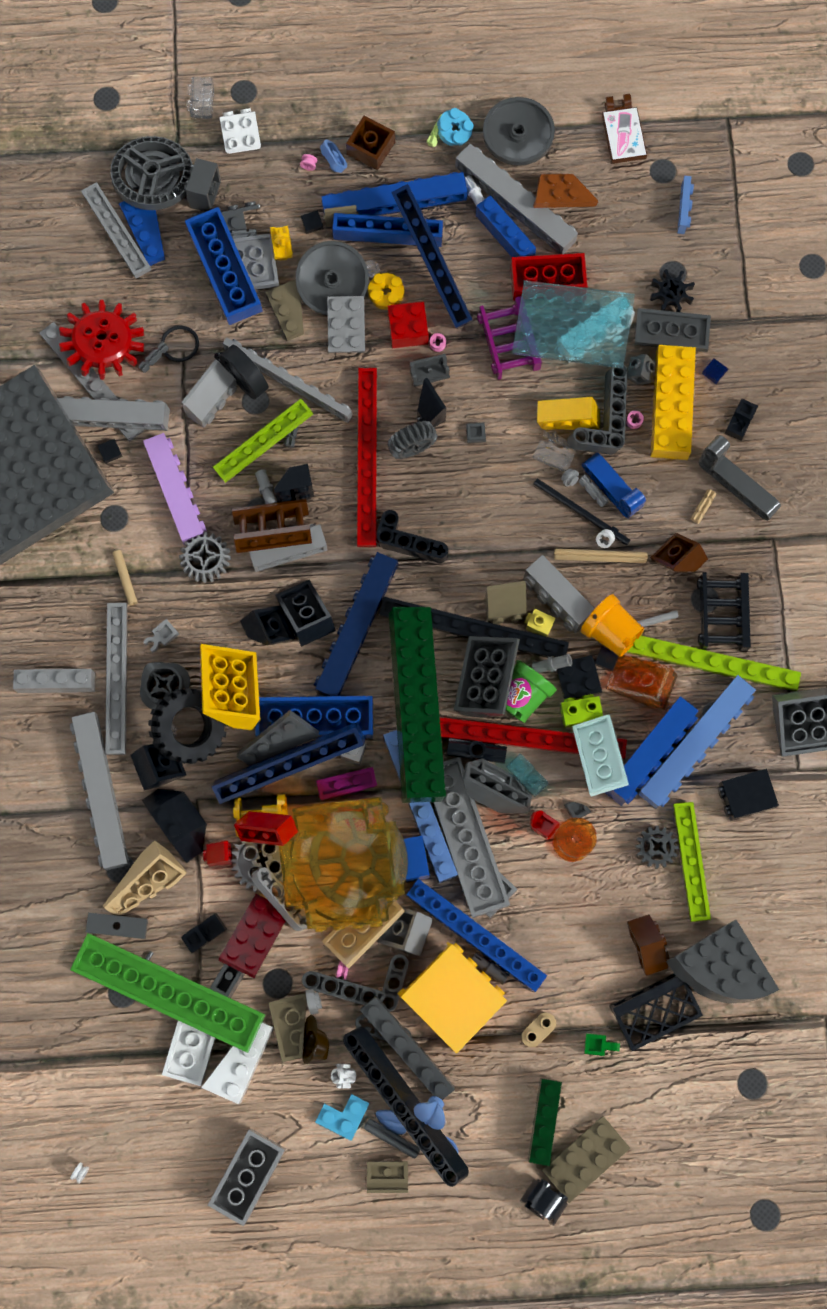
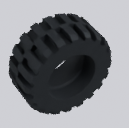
[148,688,227,764]

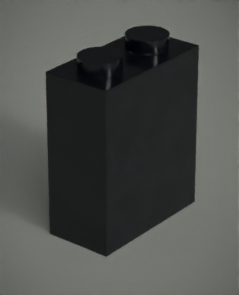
[718,768,779,821]

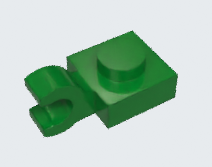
[584,1033,620,1056]

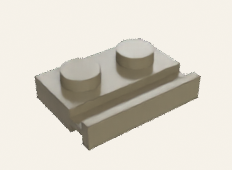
[367,1161,408,1193]

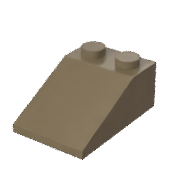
[484,581,527,624]

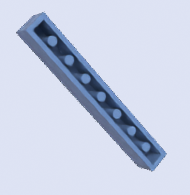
[638,675,756,809]
[383,730,458,884]

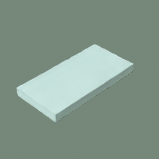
[572,714,629,797]

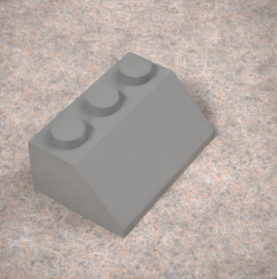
[181,359,237,428]

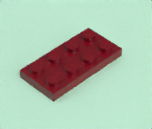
[218,894,290,979]

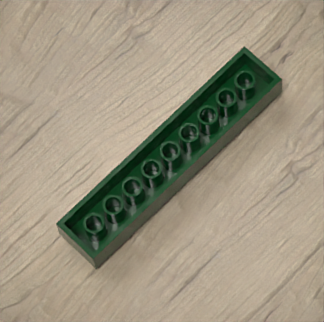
[388,607,446,803]

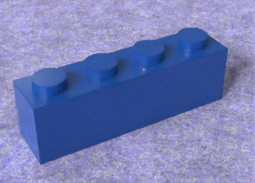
[476,195,536,257]

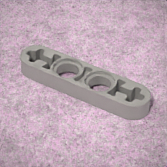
[252,867,310,931]

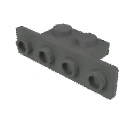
[189,201,261,233]

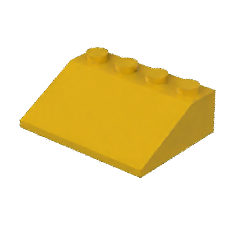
[200,644,260,730]

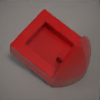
[530,810,560,840]

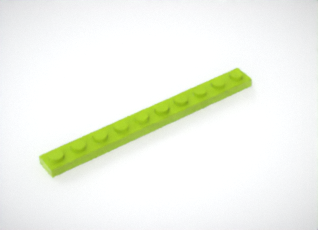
[626,636,801,692]

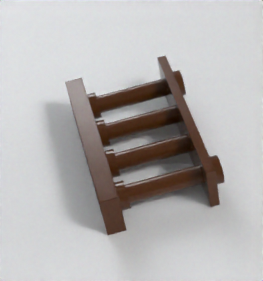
[232,499,312,553]

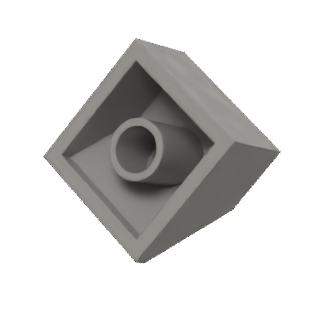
[378,908,433,956]

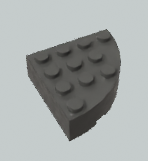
[666,920,779,1004]

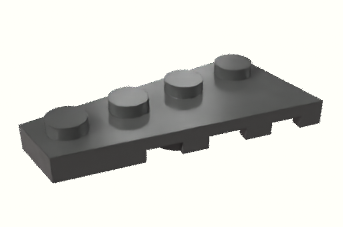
[237,710,319,766]

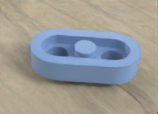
[320,140,347,173]

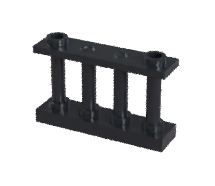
[697,572,751,651]

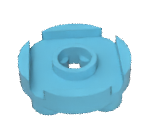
[437,108,474,146]

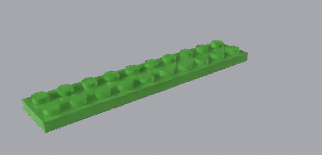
[70,933,266,1053]

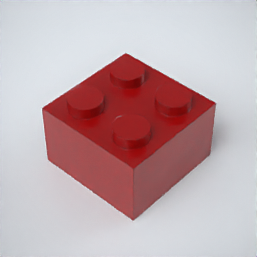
[388,301,429,349]

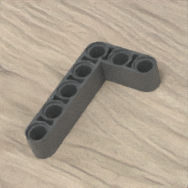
[567,363,627,455]
[698,435,781,521]
[302,954,408,1012]

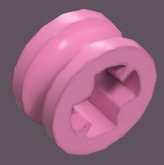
[300,154,317,171]
[430,333,446,352]
[626,411,644,429]
[336,961,349,980]

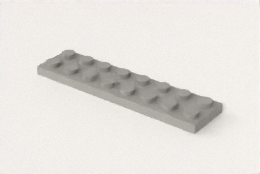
[434,757,510,918]

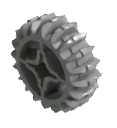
[179,532,231,583]

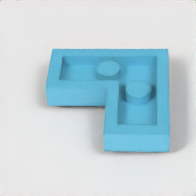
[315,1094,370,1141]

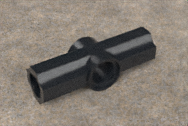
[447,738,507,764]

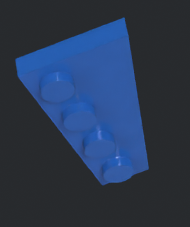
[119,201,165,266]

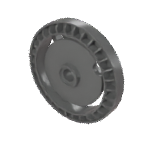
[110,136,192,210]

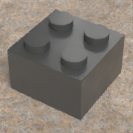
[184,158,221,212]

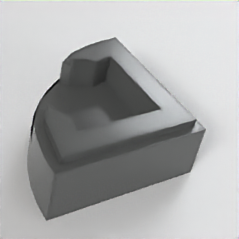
[564,802,591,822]

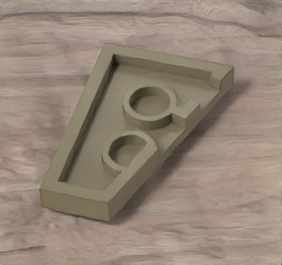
[268,993,307,1063]

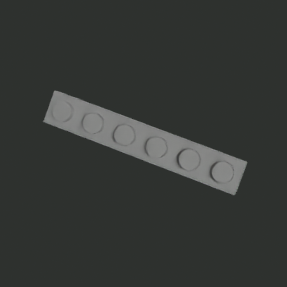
[81,182,151,279]

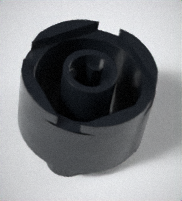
[520,1178,568,1226]

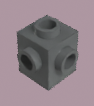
[627,354,656,385]

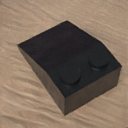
[275,579,336,647]

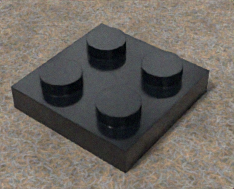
[556,655,602,699]

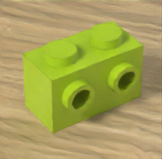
[560,694,603,729]

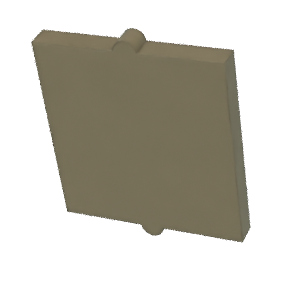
[323,205,358,226]

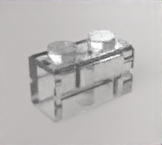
[186,77,214,119]

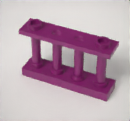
[477,296,542,380]

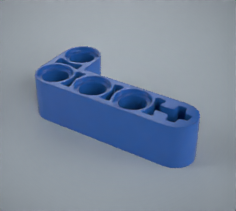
[582,452,646,518]

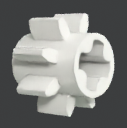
[331,1064,356,1089]

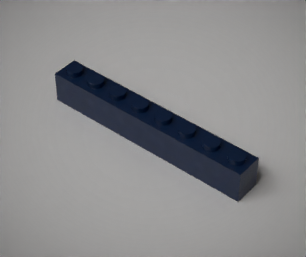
[391,184,474,329]
[314,552,398,697]
[212,722,365,804]

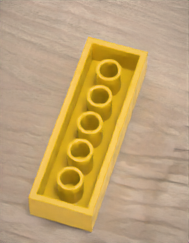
[650,345,696,460]

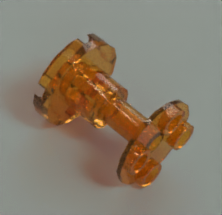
[553,818,597,863]

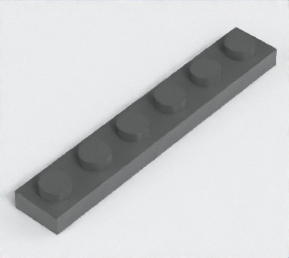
[360,996,455,1100]

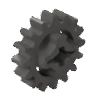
[635,826,679,869]

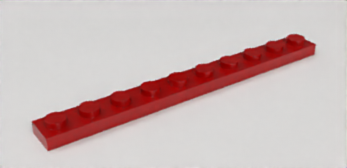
[357,368,377,547]
[440,717,627,760]

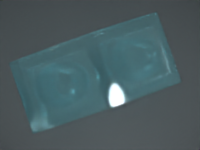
[506,754,549,797]

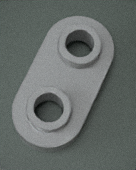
[305,989,322,1015]

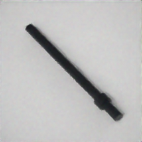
[534,478,631,546]

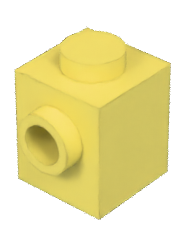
[524,609,556,637]

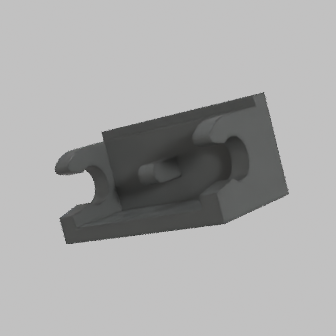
[410,354,450,387]

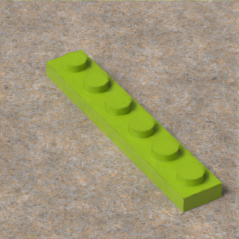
[213,399,313,483]
[673,802,711,922]

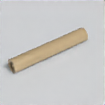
[112,550,138,606]

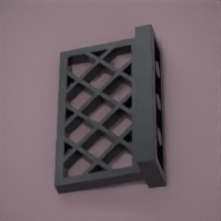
[609,973,703,1051]

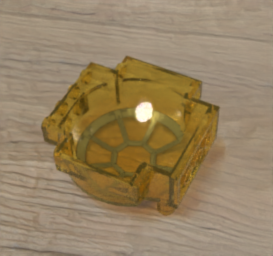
[279,797,408,932]

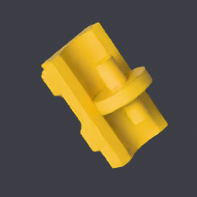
[270,226,293,261]

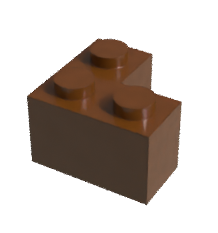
[627,914,670,976]

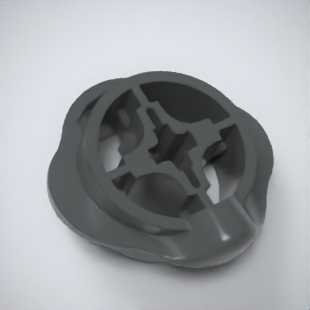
[140,662,190,711]

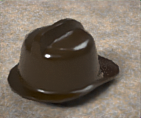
[302,1015,329,1064]

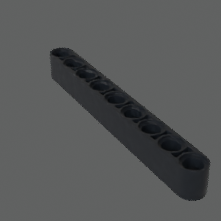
[343,1027,469,1187]

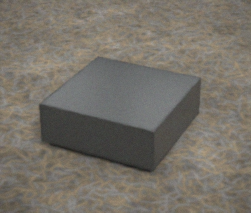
[466,422,486,443]

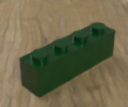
[528,1078,562,1166]

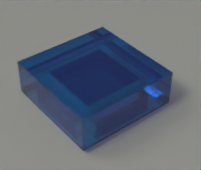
[702,358,728,384]

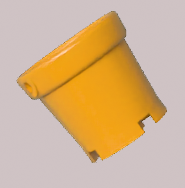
[580,594,645,657]

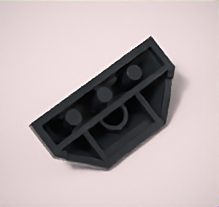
[142,789,207,863]

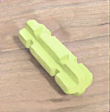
[426,114,442,147]

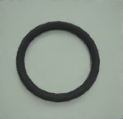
[161,325,199,362]

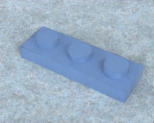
[677,176,694,234]

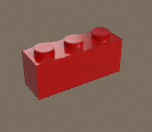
[234,811,298,846]

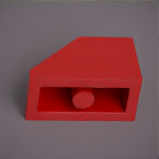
[203,841,233,866]

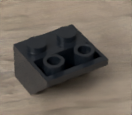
[274,464,314,503]

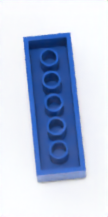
[185,207,263,325]
[255,696,373,739]
[605,696,699,806]

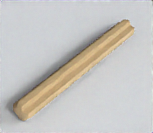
[554,549,648,563]

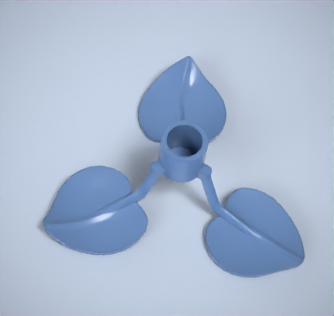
[375,1096,459,1153]

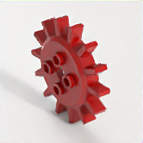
[59,300,144,380]

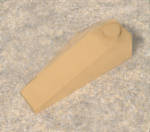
[103,841,187,916]

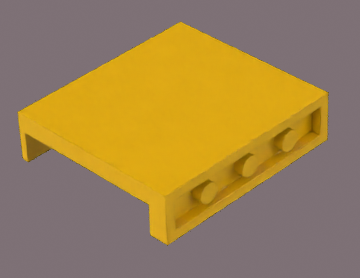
[397,942,507,1054]

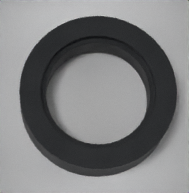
[219,345,269,400]

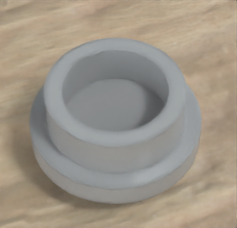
[561,469,579,486]

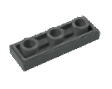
[86,912,148,939]

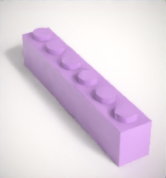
[143,433,207,546]

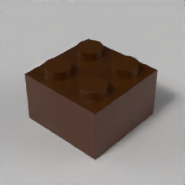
[346,115,395,171]

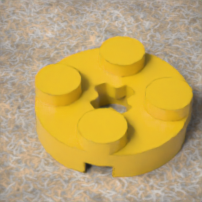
[368,273,404,310]

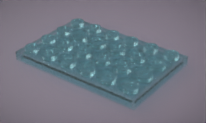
[512,280,635,368]

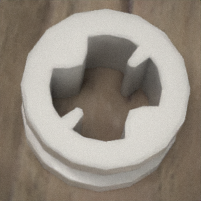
[596,529,615,548]
[70,1162,89,1184]

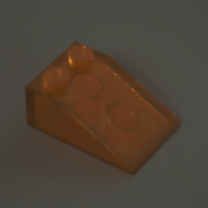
[606,655,678,710]

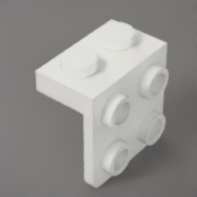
[220,108,261,154]

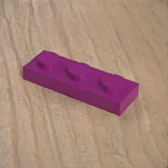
[316,767,378,801]

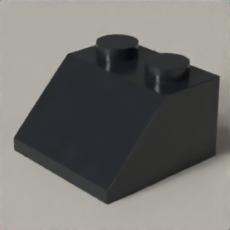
[130,744,186,790]

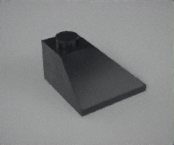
[416,378,446,427]
[240,605,296,646]

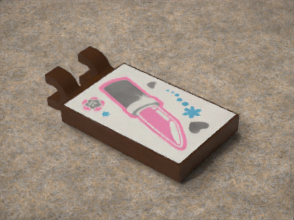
[602,94,647,164]

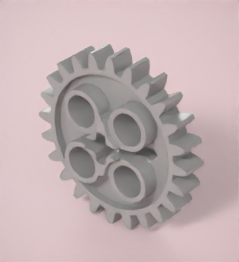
[231,840,295,892]

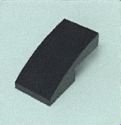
[725,398,758,441]
[181,913,227,954]

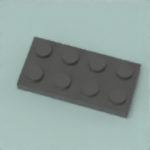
[634,308,711,352]

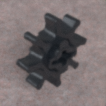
[650,269,695,312]

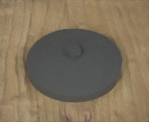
[483,97,555,166]
[296,241,369,316]

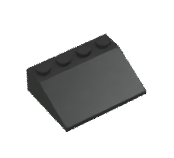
[454,636,520,718]
[772,687,827,757]

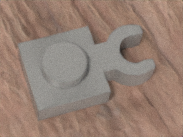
[143,619,179,653]

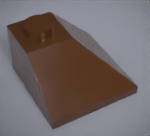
[650,533,708,572]

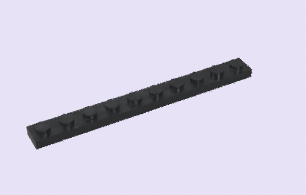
[379,597,569,658]

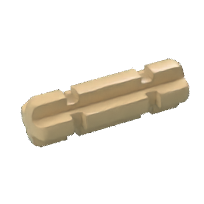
[691,489,716,524]

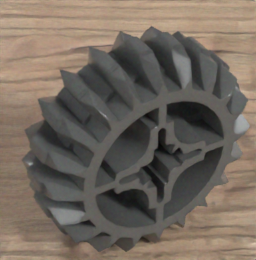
[387,421,438,459]

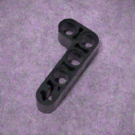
[377,510,448,563]

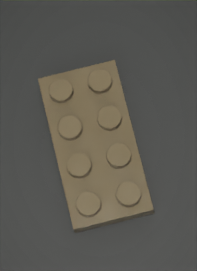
[542,1116,630,1203]

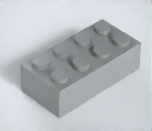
[523,555,595,634]
[207,1128,286,1226]

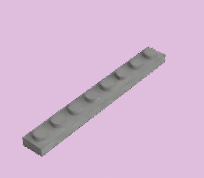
[39,322,144,442]
[223,337,352,423]
[105,603,127,755]

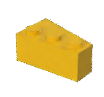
[537,397,600,430]

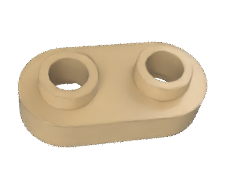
[521,1013,556,1047]

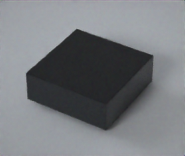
[301,210,324,234]
[98,438,123,464]
[595,647,618,672]

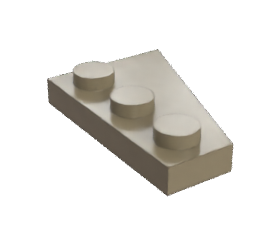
[265,279,304,341]

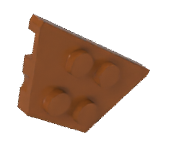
[533,174,598,208]

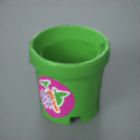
[506,660,557,724]

